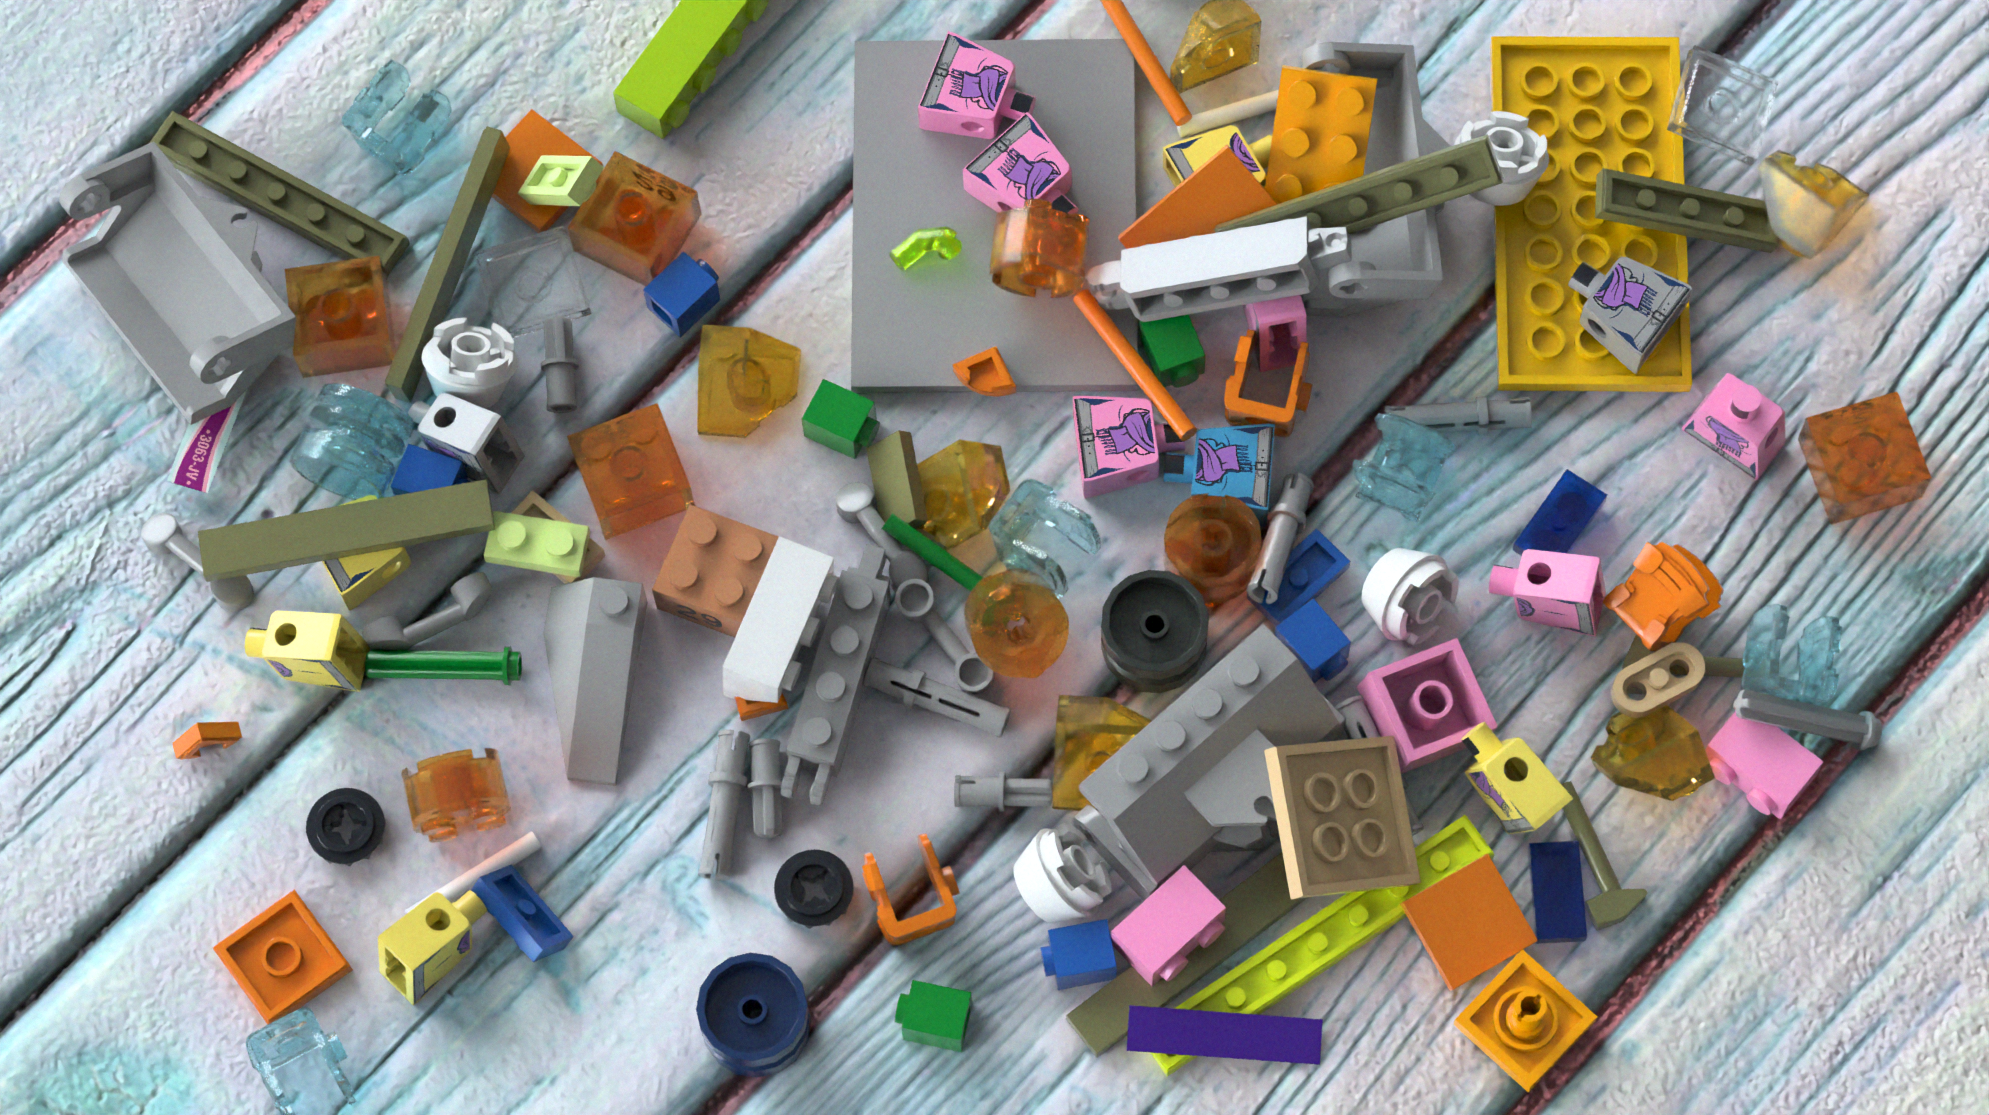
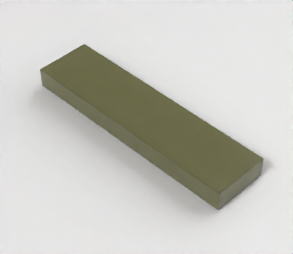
[1595,168,1779,253]

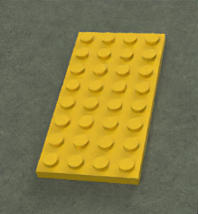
[1490,36,1692,392]

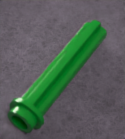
[365,646,522,685]

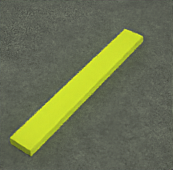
[1151,815,1494,1077]

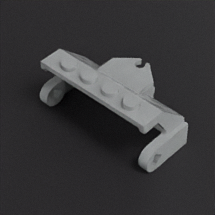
[1276,42,1451,316]
[59,142,296,425]
[1072,624,1346,901]

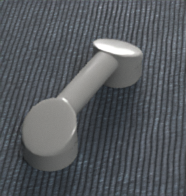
[836,482,929,593]
[141,513,254,612]
[362,572,492,650]
[895,579,995,694]

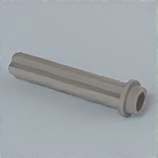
[1733,689,1882,750]

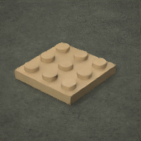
[1264,736,1421,899]

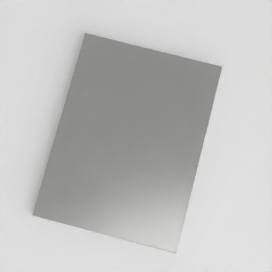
[851,39,1138,393]

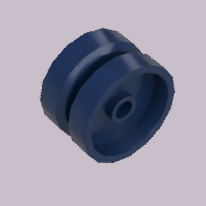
[696,952,811,1078]

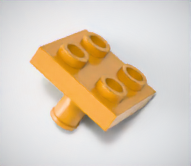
[1453,949,1598,1092]

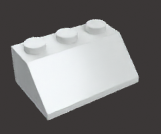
[722,536,839,703]

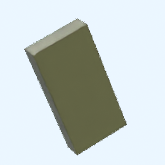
[866,430,928,528]

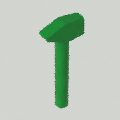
[881,513,1013,629]

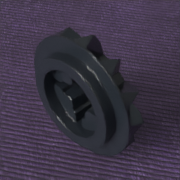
[306,788,386,866]
[774,849,854,929]

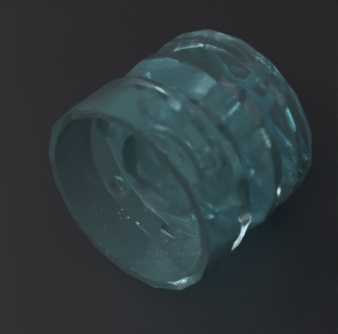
[289,383,415,500]

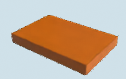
[1118,144,1278,249]

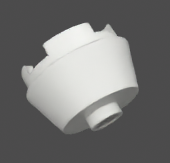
[1455,111,1549,206]
[422,318,518,409]
[1362,548,1459,645]
[1014,823,1112,923]

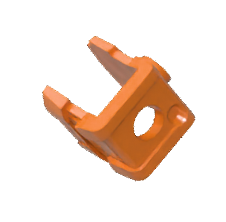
[1224,329,1313,437]
[1602,542,1724,652]
[862,833,960,946]

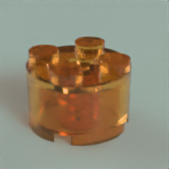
[989,199,1090,298]
[1163,493,1262,607]
[964,568,1069,678]
[401,748,511,843]

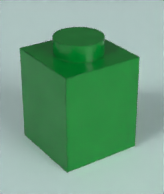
[1140,314,1206,388]
[801,379,880,459]
[895,980,973,1052]

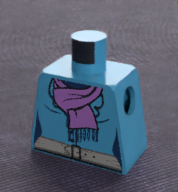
[1163,424,1275,527]

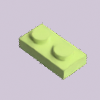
[517,155,604,206]
[484,511,591,578]

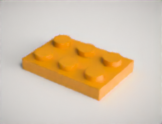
[1265,65,1377,204]

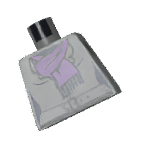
[1568,257,1692,374]
[406,393,525,495]

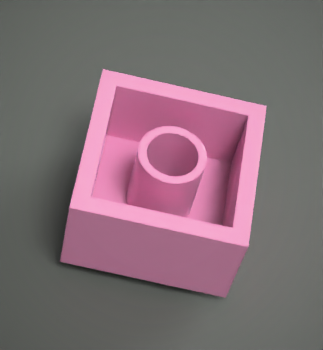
[1357,638,1498,774]

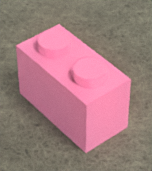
[1702,711,1824,820]
[1111,865,1226,987]

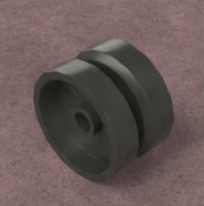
[1101,570,1209,693]

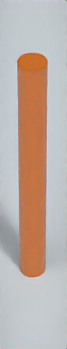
[1100,0,1192,126]
[1073,289,1197,441]

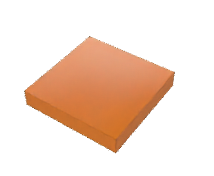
[492,109,603,236]
[1400,854,1538,991]
[213,889,353,1029]

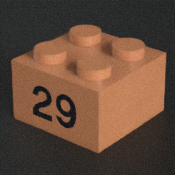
[652,504,779,638]

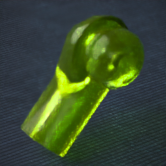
[889,226,962,271]

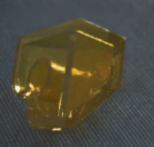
[1170,0,1262,94]
[1758,150,1870,260]
[697,325,801,438]
[916,439,1011,548]
[1052,695,1152,812]
[1591,705,1715,801]

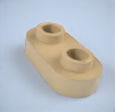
[1611,642,1705,718]

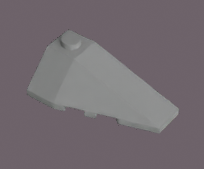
[543,577,648,786]

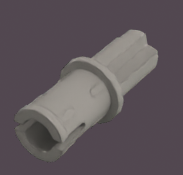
[541,316,579,413]
[747,738,783,839]
[954,772,1053,812]

